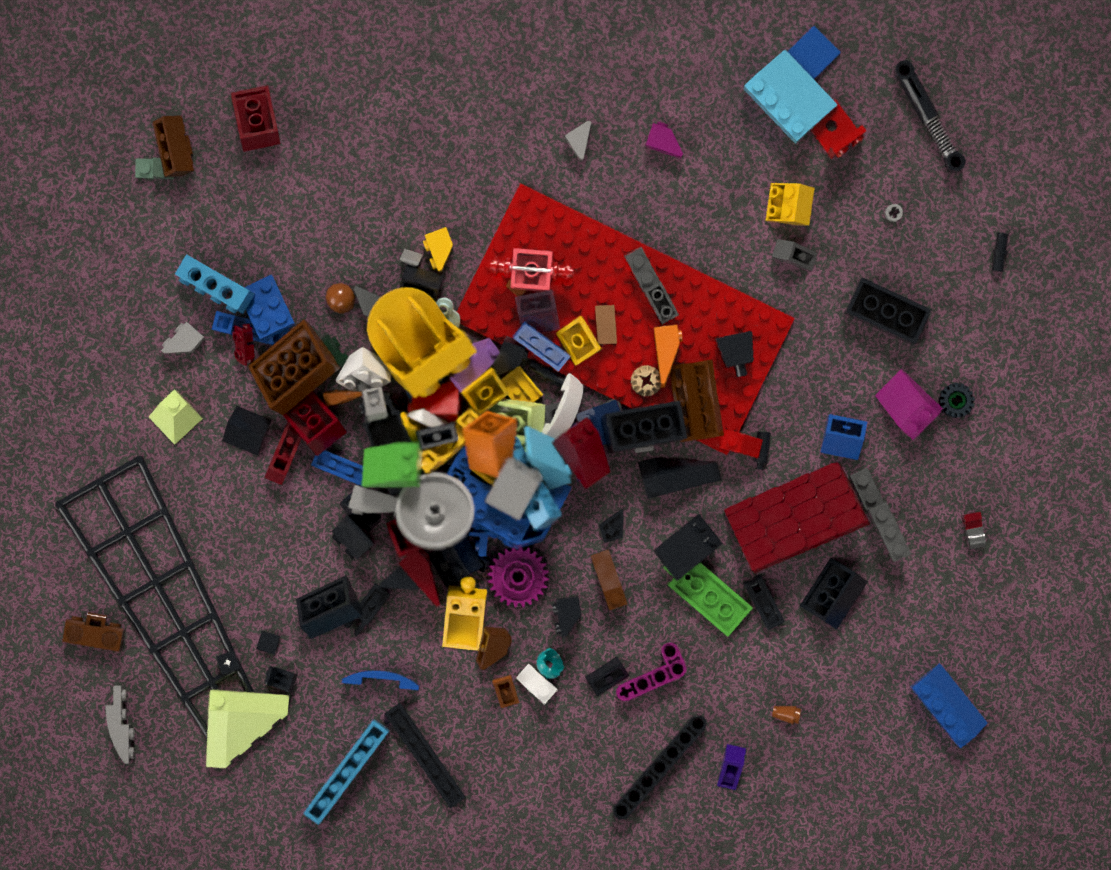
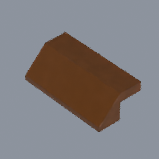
[670,360,724,443]

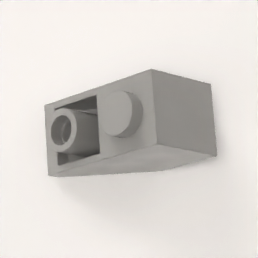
[161,322,206,354]

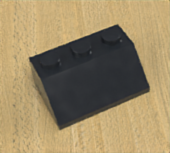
[800,558,868,630]
[296,575,361,640]

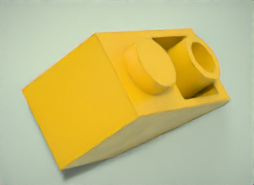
[423,227,453,272]

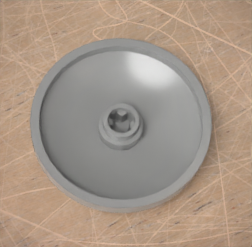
[396,473,474,550]

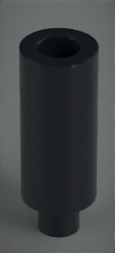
[754,431,771,470]

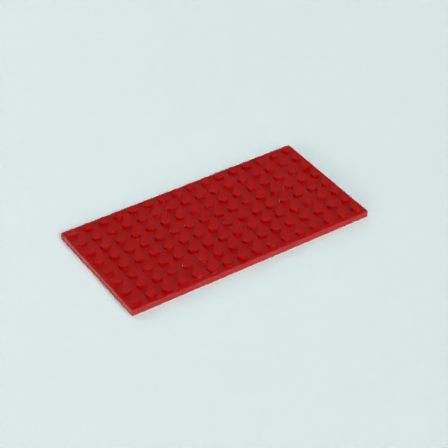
[457,183,795,455]

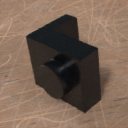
[264,666,298,693]

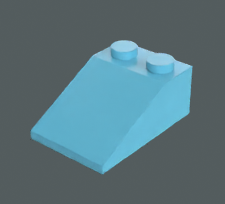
[525,426,573,489]

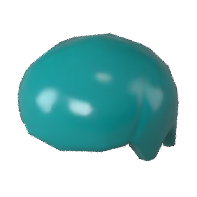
[536,648,564,679]

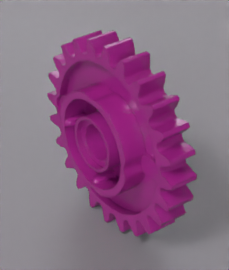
[487,547,549,608]

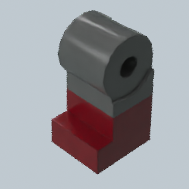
[961,512,986,550]

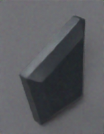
[599,509,624,543]

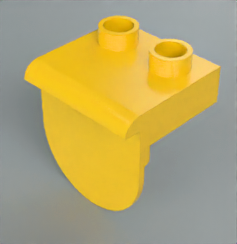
[367,287,477,398]

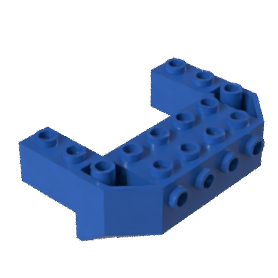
[447,445,572,549]

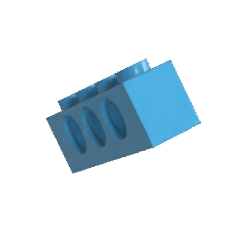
[175,254,255,314]

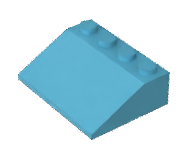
[743,50,837,144]

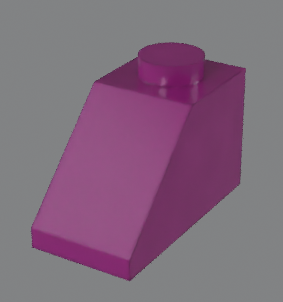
[645,122,683,159]

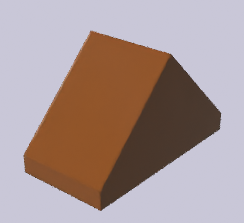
[492,674,519,708]

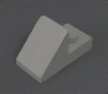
[363,386,388,421]

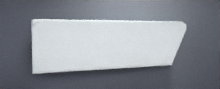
[408,409,448,428]

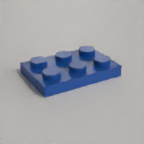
[244,274,296,342]

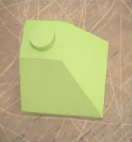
[149,390,203,445]

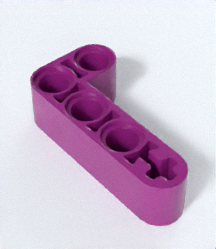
[616,642,687,701]

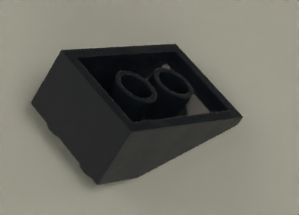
[653,514,723,581]

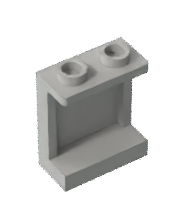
[485,457,543,520]

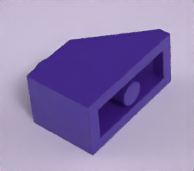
[717,744,746,790]

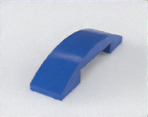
[212,311,290,345]
[342,670,420,690]

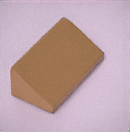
[595,305,617,345]

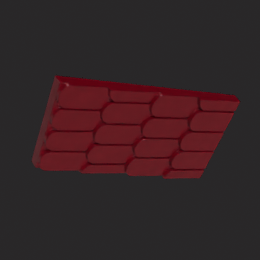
[724,462,870,573]

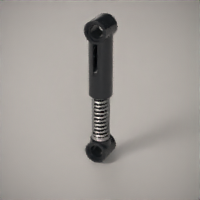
[894,60,966,173]

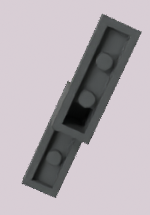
[850,468,911,562]

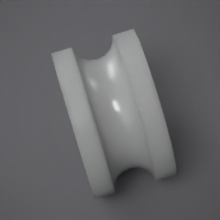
[885,204,903,222]

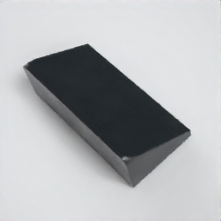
[416,422,458,449]
[585,657,629,696]

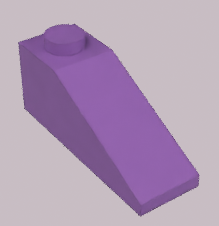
[450,338,499,393]

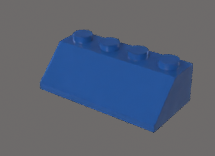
[910,663,988,748]

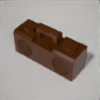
[152,115,194,177]
[62,612,125,652]

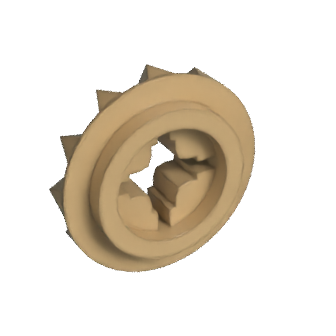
[631,365,661,396]

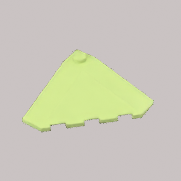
[470,399,545,454]
[206,690,289,768]

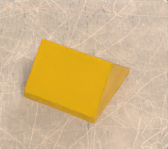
[556,316,601,366]

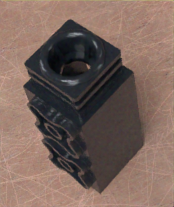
[359,393,425,496]

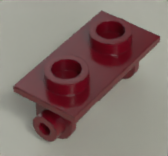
[232,324,255,366]

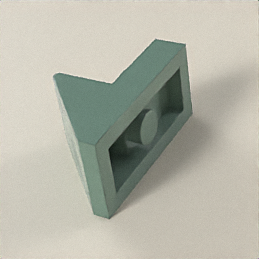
[135,157,174,180]

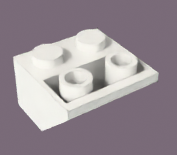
[336,347,391,398]

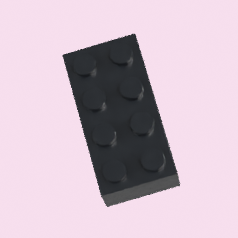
[844,277,932,346]
[601,400,687,454]

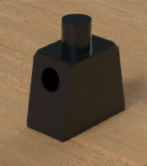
[715,331,753,377]

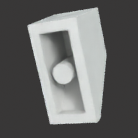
[516,664,557,704]

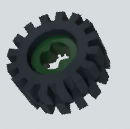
[939,383,975,418]

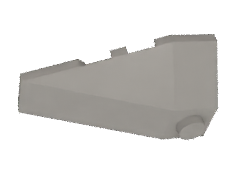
[348,485,398,515]

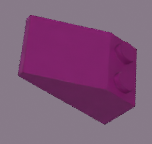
[875,369,943,440]

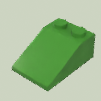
[362,443,422,487]

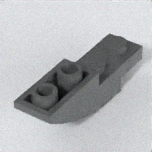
[624,247,679,324]

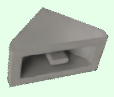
[565,121,591,161]

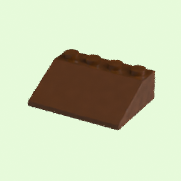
[248,319,340,415]

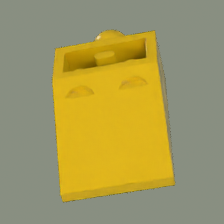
[442,576,487,651]

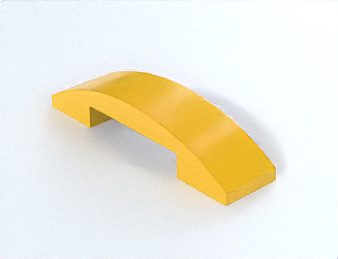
[421,408,479,474]

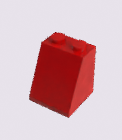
[408,380,463,425]

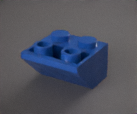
[820,414,867,460]

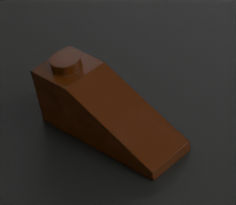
[591,549,628,610]

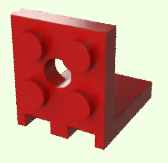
[810,99,866,159]

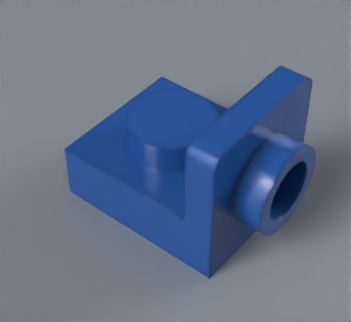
[469,528,488,556]

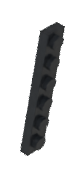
[384,703,466,808]

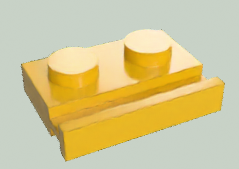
[501,366,543,402]

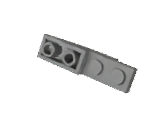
[106,685,135,764]

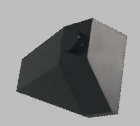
[638,457,721,499]

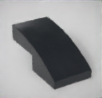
[340,492,381,532]

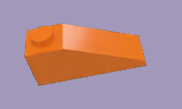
[654,325,683,388]

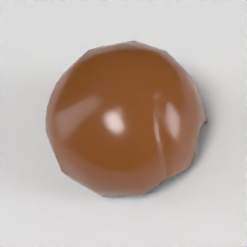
[325,283,356,314]

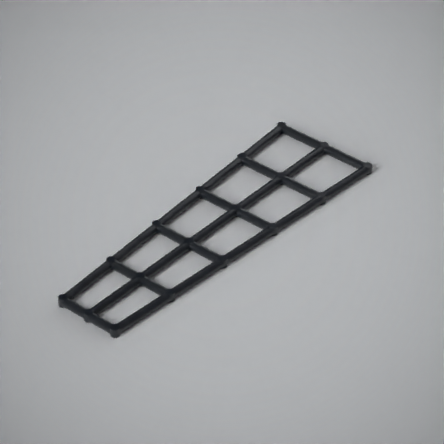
[55,456,255,739]

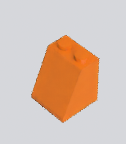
[462,411,517,477]

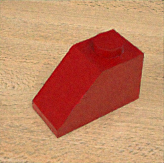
[721,429,763,458]

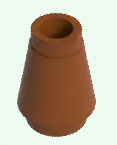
[772,706,801,725]

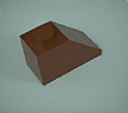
[476,627,512,670]

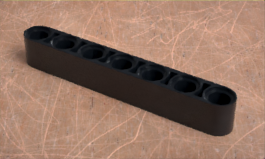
[613,714,707,820]

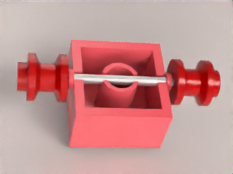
[490,248,573,292]

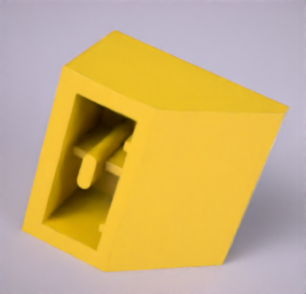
[766,183,814,226]

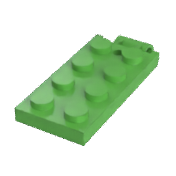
[663,563,753,637]

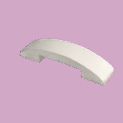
[542,373,583,439]

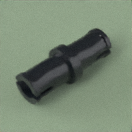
[991,232,1009,272]
[528,359,566,389]

